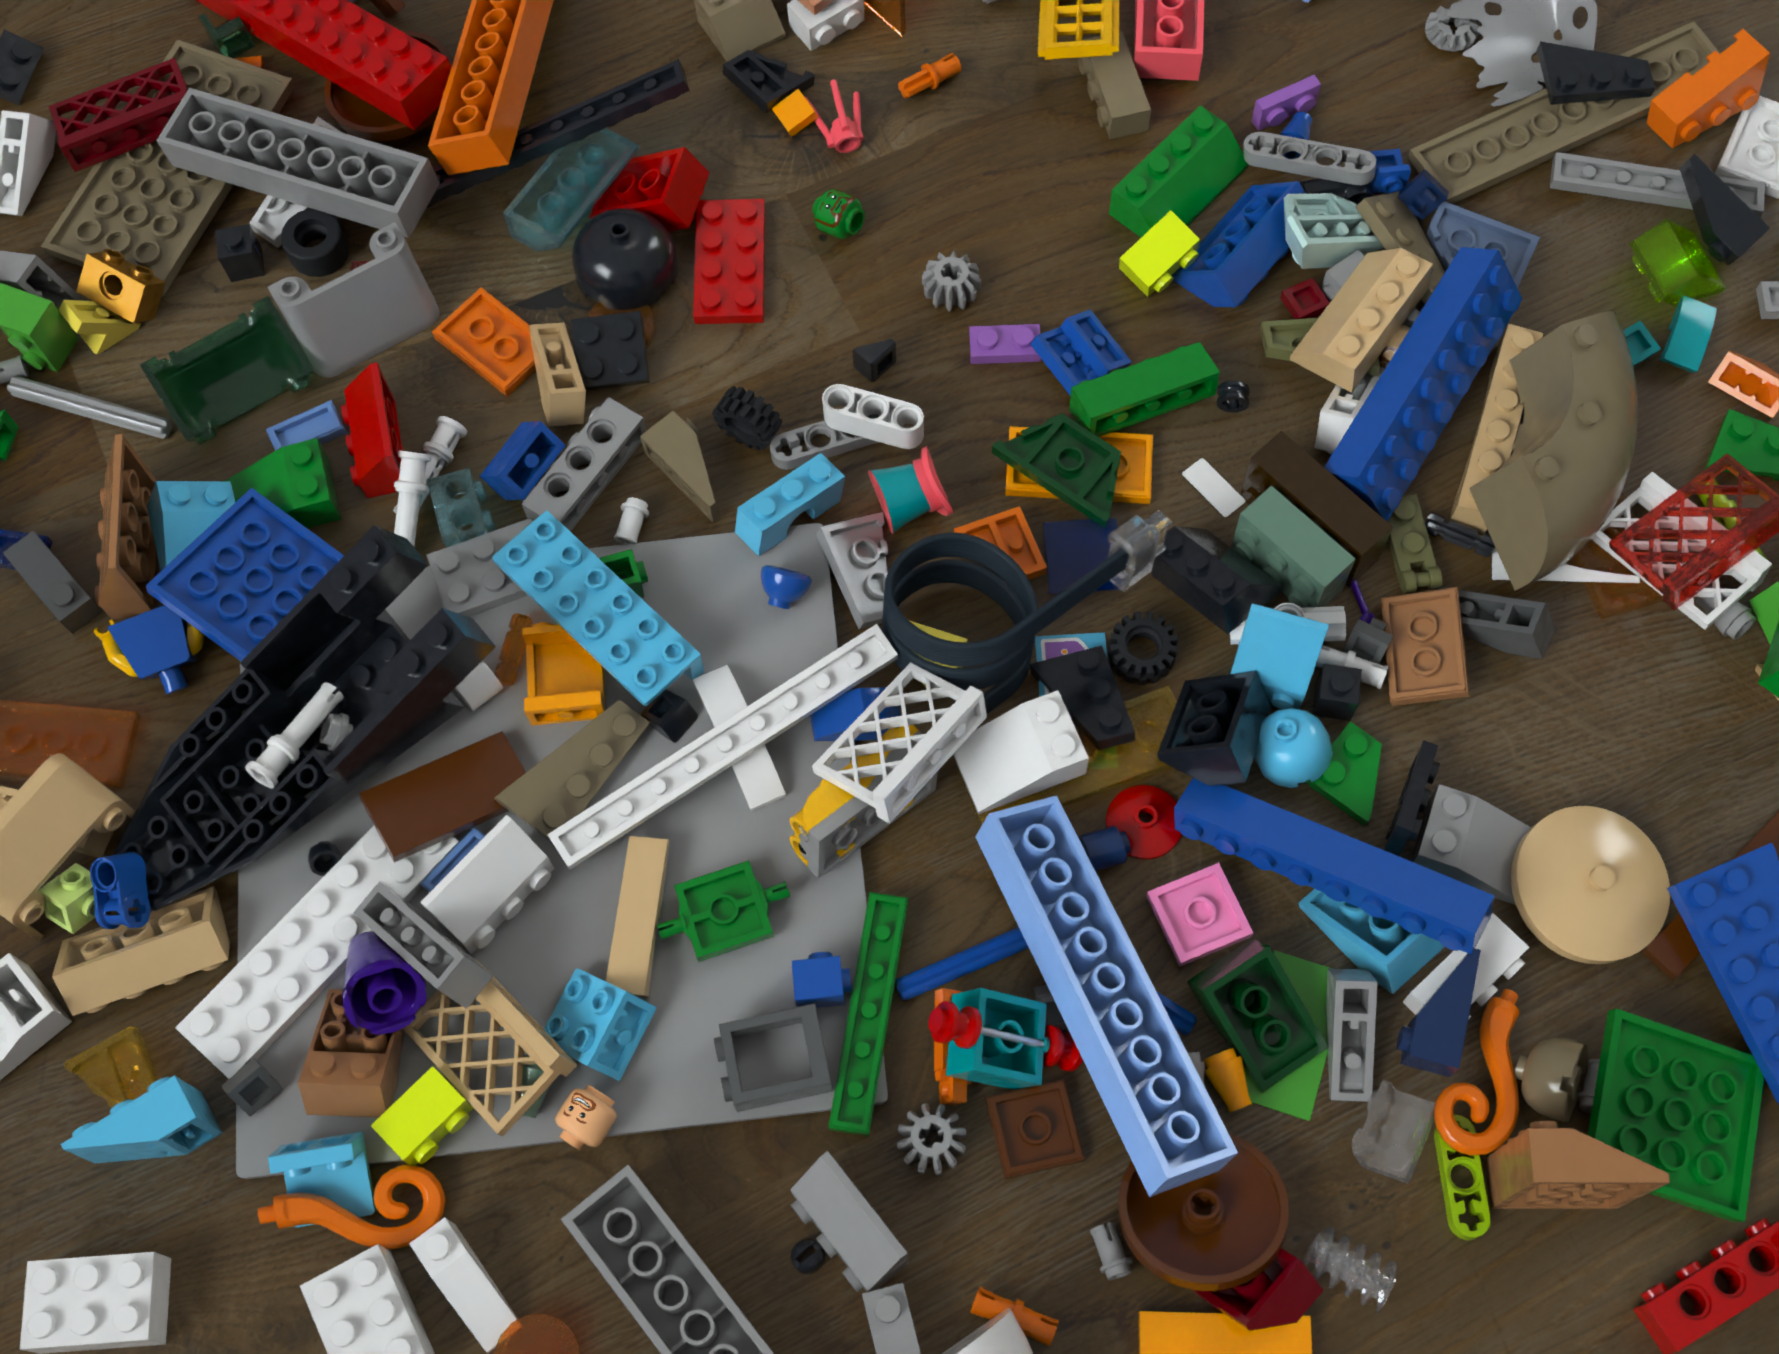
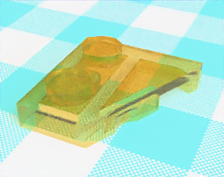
[64,1026,158,1108]

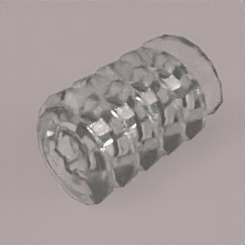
[1302,1225,1397,1314]

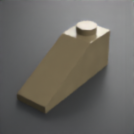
[640,411,719,523]

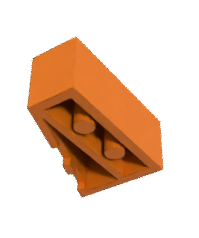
[1646,29,1770,149]

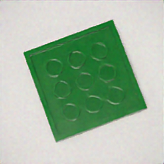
[1588,1008,1764,1223]

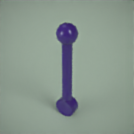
[1351,580,1376,624]

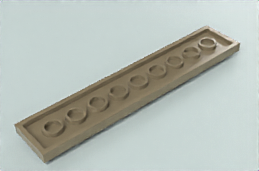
[1407,21,1720,204]

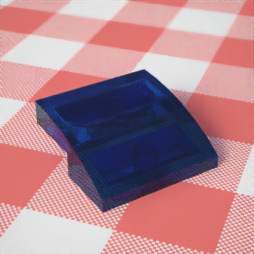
[1043,518,1124,595]

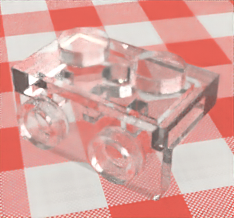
[1352,1079,1436,1184]

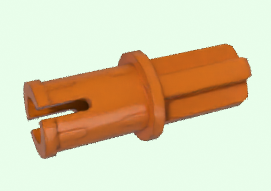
[898,53,962,99]

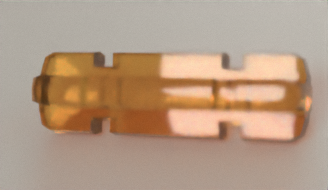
[494,613,533,685]

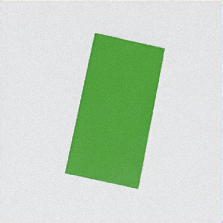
[1244,950,1333,1121]

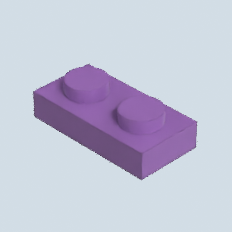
[1251,75,1321,131]
[969,324,1041,364]

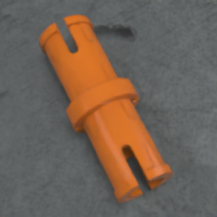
[970,1286,1059,1347]

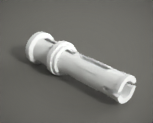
[393,416,467,513]
[394,451,432,547]
[245,682,344,789]

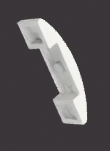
[693,665,787,812]

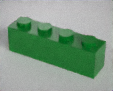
[1069,342,1220,437]

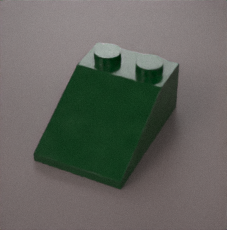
[1187,938,1329,1092]

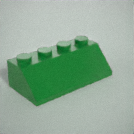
[1109,105,1249,238]

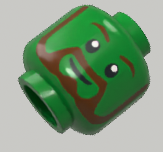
[812,189,865,239]

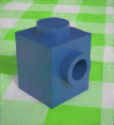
[792,952,852,1008]

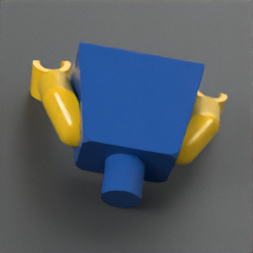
[94,605,204,695]

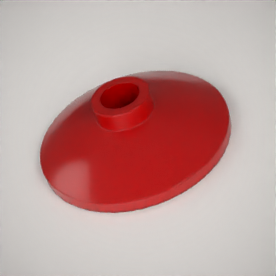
[1106,785,1182,860]

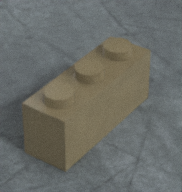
[1078,31,1151,139]

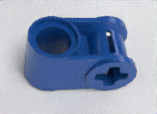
[90,852,151,929]

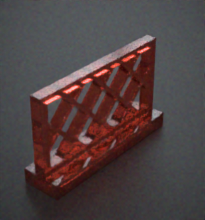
[1609,453,1779,610]

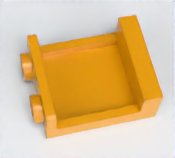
[522,622,606,726]

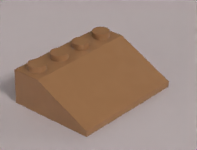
[95,434,158,620]
[1485,1121,1670,1209]

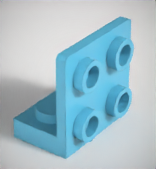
[544,968,657,1081]
[268,1131,376,1228]

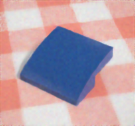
[1030,309,1132,396]

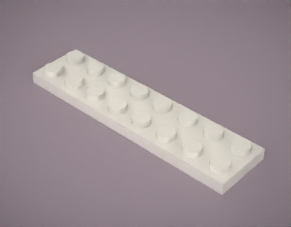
[175,826,459,1079]

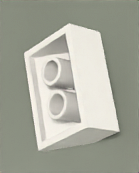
[420,815,554,954]

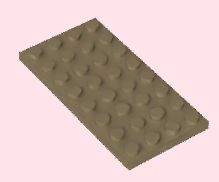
[41,39,295,297]

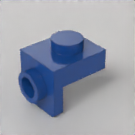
[1369,148,1411,194]

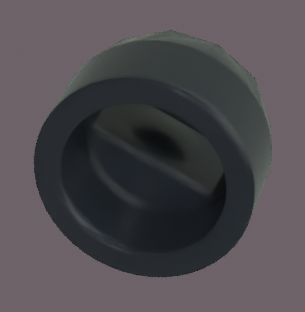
[308,841,341,876]
[790,1239,825,1275]

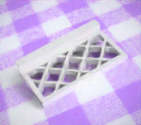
[1592,472,1772,630]
[812,662,987,824]

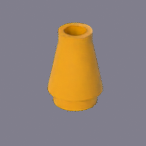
[1203,1048,1252,1113]

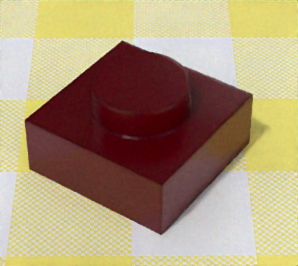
[1280,277,1330,319]

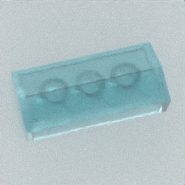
[503,128,639,252]

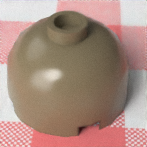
[1515,1037,1588,1123]

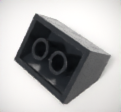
[1147,526,1283,634]
[1157,671,1271,786]

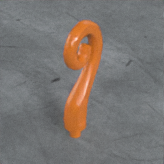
[1434,989,1520,1156]
[258,1165,446,1250]

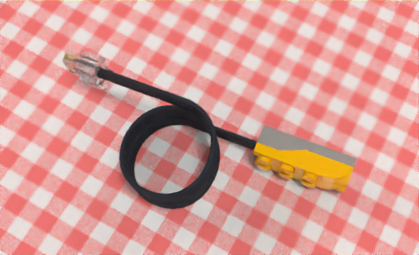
[789,510,1172,879]

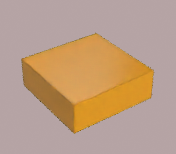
[771,89,818,137]

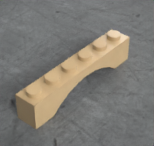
[1449,323,1543,535]

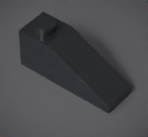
[1680,154,1770,266]

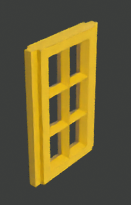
[1038,0,1120,60]

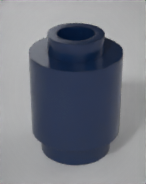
[1078,825,1131,872]

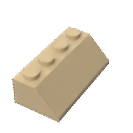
[1290,248,1433,393]
[52,886,230,1016]

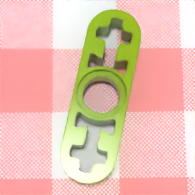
[1434,1115,1491,1240]

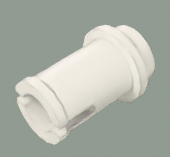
[614,497,649,545]

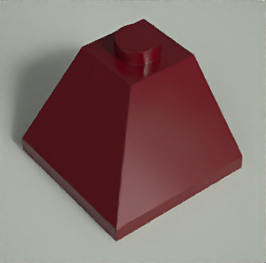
[1193,1248,1324,1331]

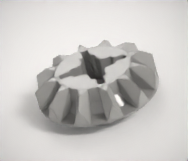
[1425,6,1480,51]

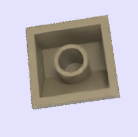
[694,0,786,62]

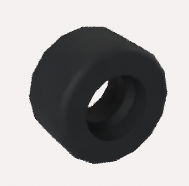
[281,209,350,277]

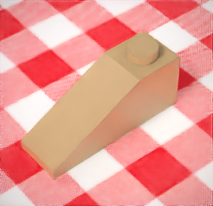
[529,322,586,427]

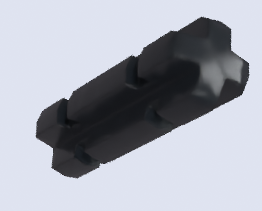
[1425,512,1495,557]

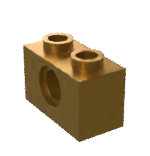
[76,249,166,323]

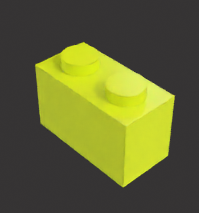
[1119,210,1200,297]
[371,1066,474,1166]

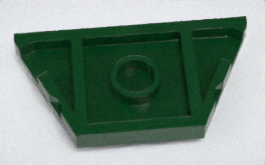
[992,413,1121,528]

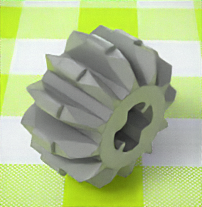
[922,250,981,312]
[897,1103,966,1175]

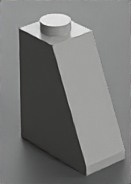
[0,250,85,323]

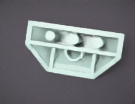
[1283,193,1384,269]

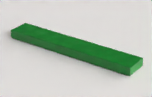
[828,892,909,1136]

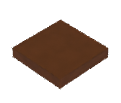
[985,1079,1085,1180]

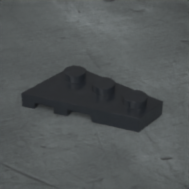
[1030,646,1135,750]
[1383,740,1440,856]

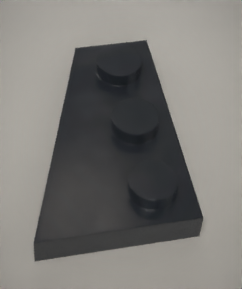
[1537,41,1655,105]

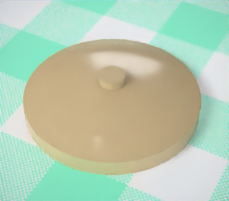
[1511,806,1670,964]

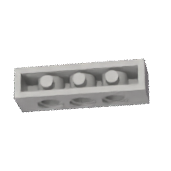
[522,397,647,532]
[354,881,493,1009]

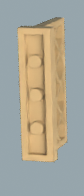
[403,958,577,1136]

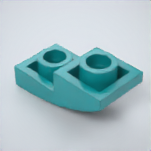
[1659,295,1717,373]

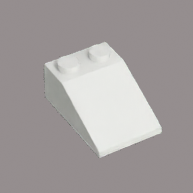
[953,690,1089,814]

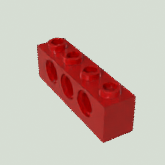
[1633,1217,1779,1354]

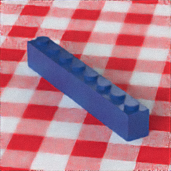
[1174,778,1495,955]

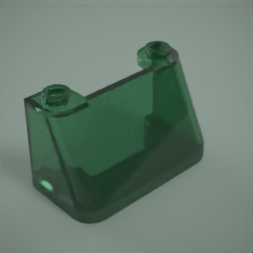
[140,296,314,445]

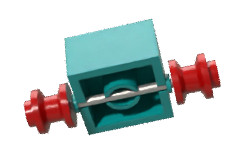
[928,988,1083,1090]

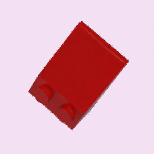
[589,147,710,232]

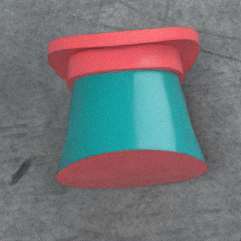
[868,446,953,534]

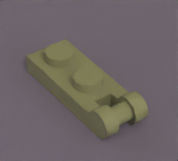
[1387,494,1442,593]

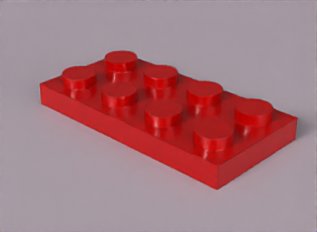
[693,199,765,324]

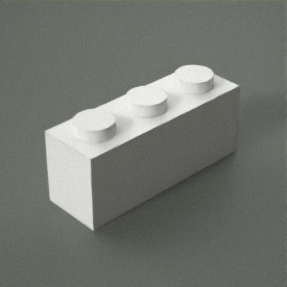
[1403,913,1529,1019]

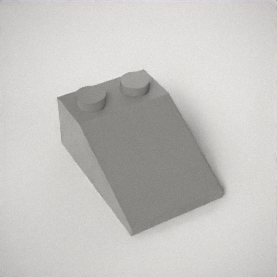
[1411,784,1531,905]

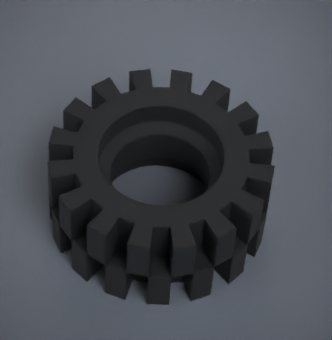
[712,386,783,451]
[1108,611,1178,685]

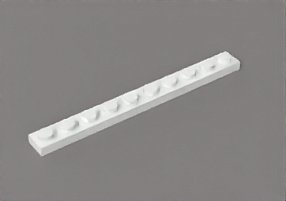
[547,624,898,870]

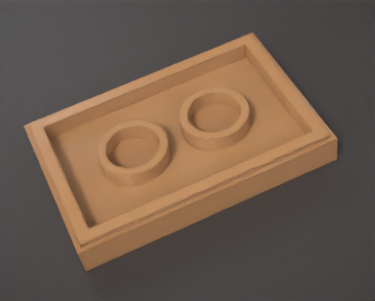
[1381,587,1470,706]

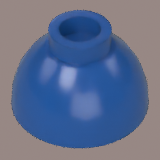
[761,565,812,609]

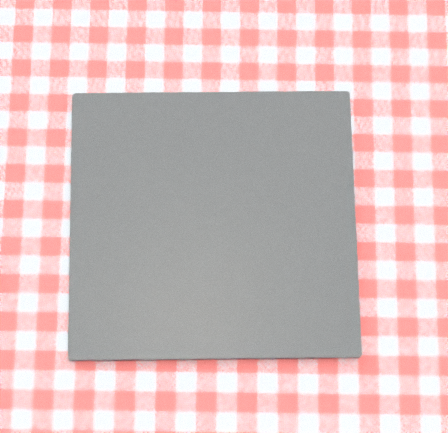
[236,523,888,1179]

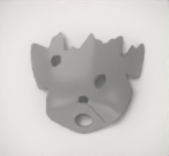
[1446,0,1598,106]

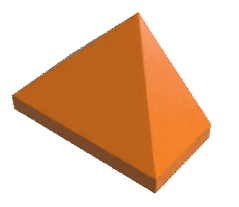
[1708,350,1779,418]

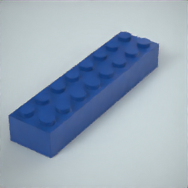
[1324,247,1523,521]

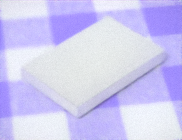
[1715,96,1779,199]

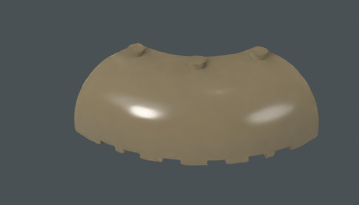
[1469,311,1638,591]

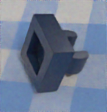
[1398,169,1449,220]

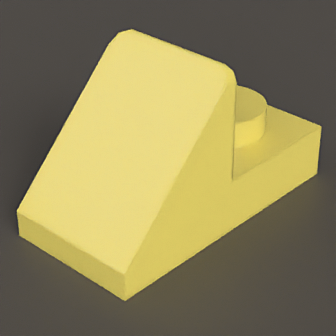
[58,300,141,354]

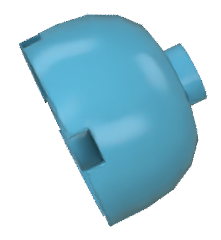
[1254,708,1333,788]

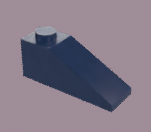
[1397,949,1481,1077]

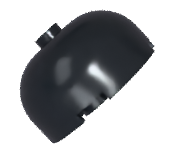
[572,208,678,311]

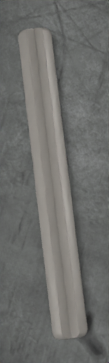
[7,376,172,439]

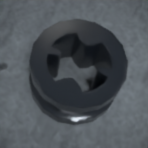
[1217,381,1250,413]

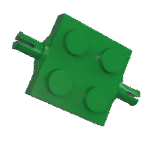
[657,860,790,962]

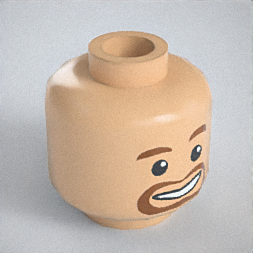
[555,1085,617,1150]

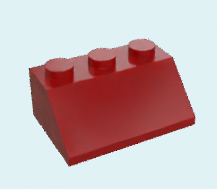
[341,362,403,499]

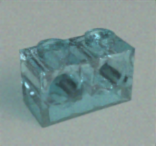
[427,468,496,548]

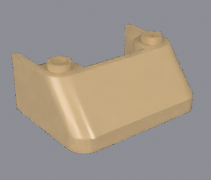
[0,753,136,942]

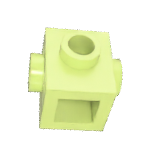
[38,863,95,934]

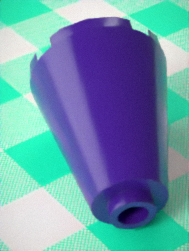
[342,931,426,1035]

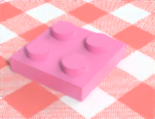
[1146,863,1253,967]

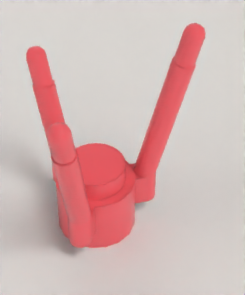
[805,79,864,153]

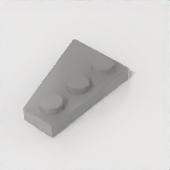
[816,512,888,630]

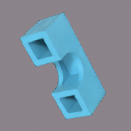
[735,453,845,557]

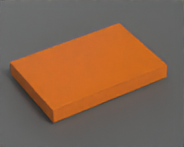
[432,287,536,397]

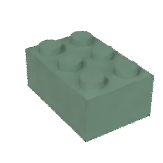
[1231,486,1355,608]

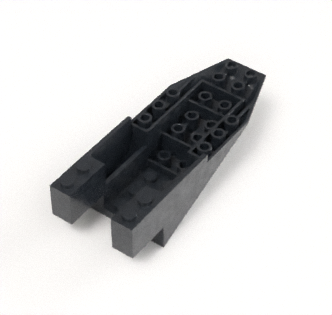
[113,525,496,911]

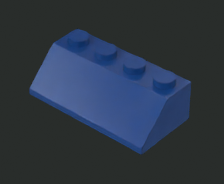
[1171,181,1306,308]

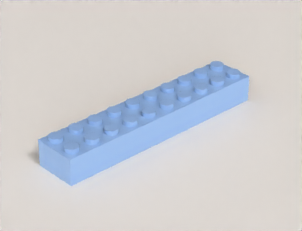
[975,795,1238,1197]

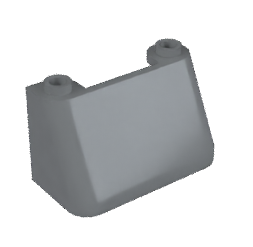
[267,222,440,377]

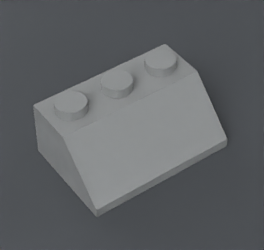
[790,1151,909,1292]

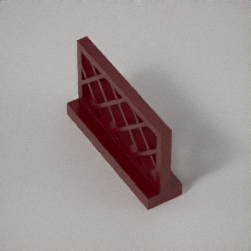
[48,58,188,172]

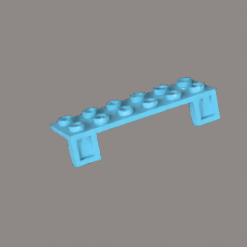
[492,510,704,706]

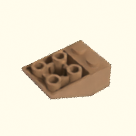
[298,989,404,1117]

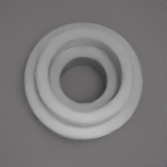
[320,713,353,751]

